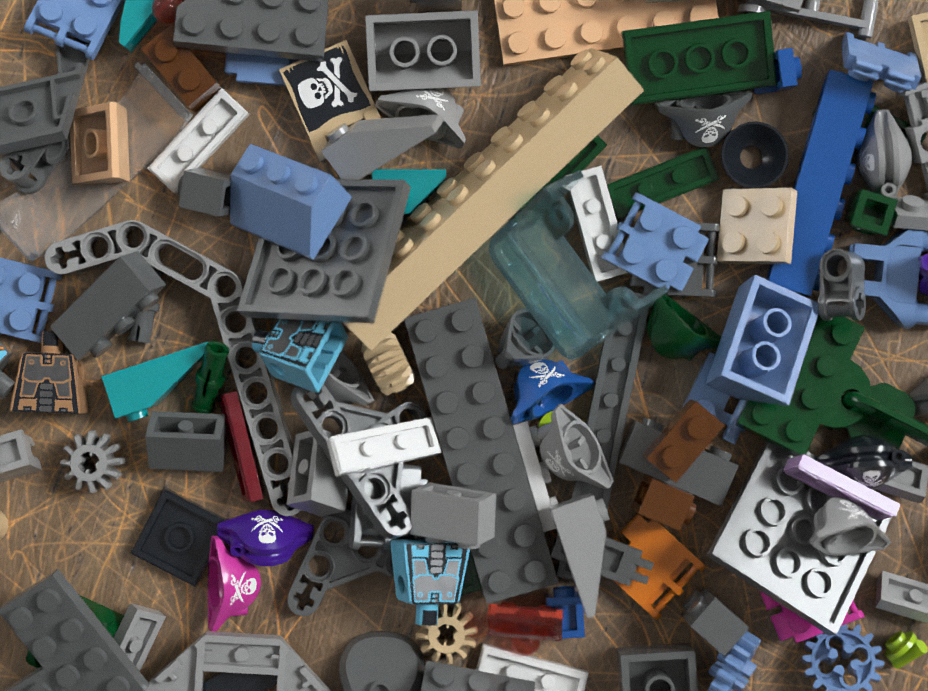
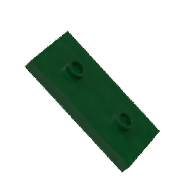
[621,11,777,105]

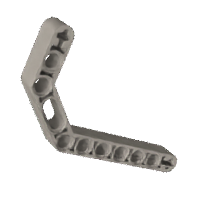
[45,220,300,516]

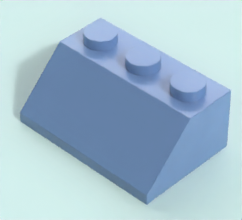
[230,144,352,260]
[705,275,819,406]

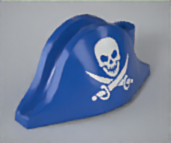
[511,359,595,424]

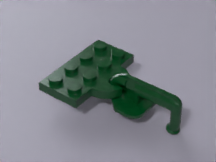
[735,314,928,456]

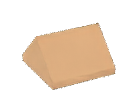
[70,102,130,184]

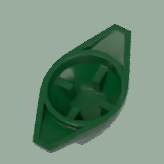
[647,288,721,361]

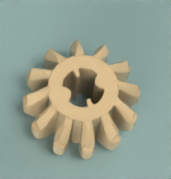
[361,332,415,395]
[415,602,478,664]

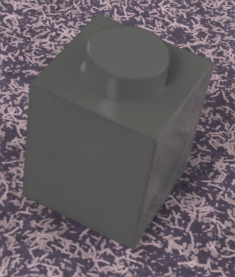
[178,167,231,217]

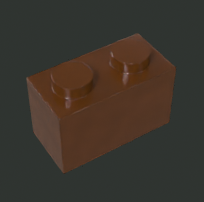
[141,25,221,112]
[642,399,725,483]
[631,473,696,531]

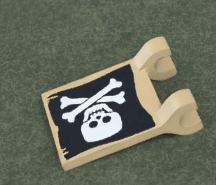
[279,40,381,161]

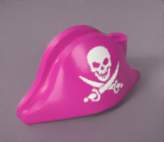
[207,536,261,631]

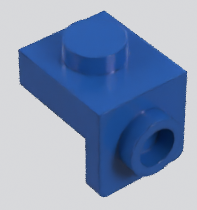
[753,48,802,95]
[545,586,585,640]

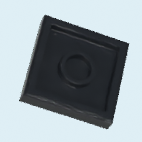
[131,487,228,587]

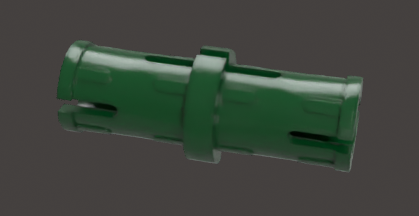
[191,341,230,414]

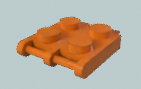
[613,513,706,620]

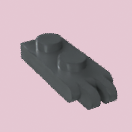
[550,534,654,586]

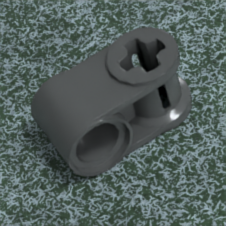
[0,138,69,195]
[818,249,866,321]

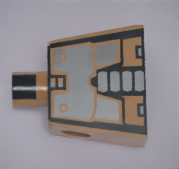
[10,331,89,414]

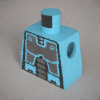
[252,319,348,393]
[391,540,470,626]

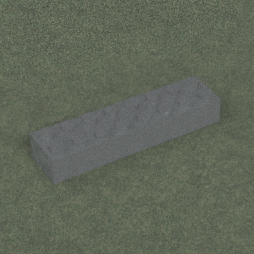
[404,298,558,604]

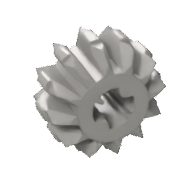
[60,430,125,493]

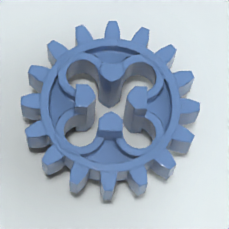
[801,624,884,691]
[708,631,761,691]

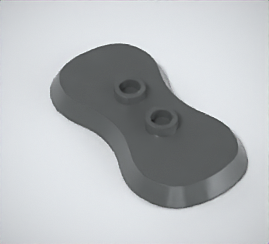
[339,631,425,691]

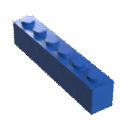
[766,69,877,297]

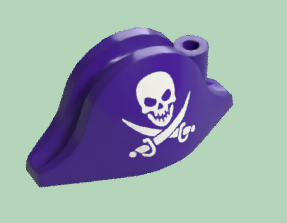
[217,510,314,566]

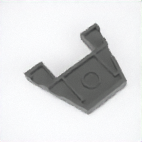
[0,39,90,155]

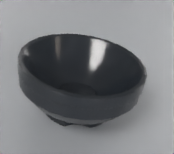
[721,121,789,189]

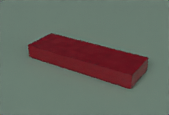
[218,391,263,502]

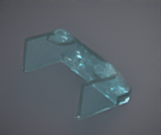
[489,171,669,360]

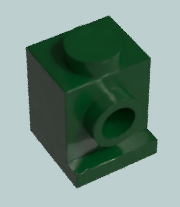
[843,189,898,236]

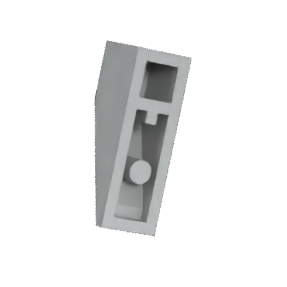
[321,114,443,180]
[549,493,610,618]

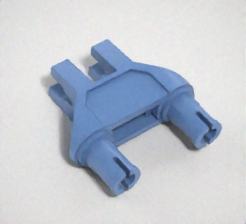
[848,229,928,329]

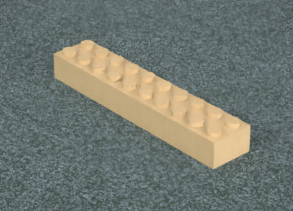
[343,48,644,350]

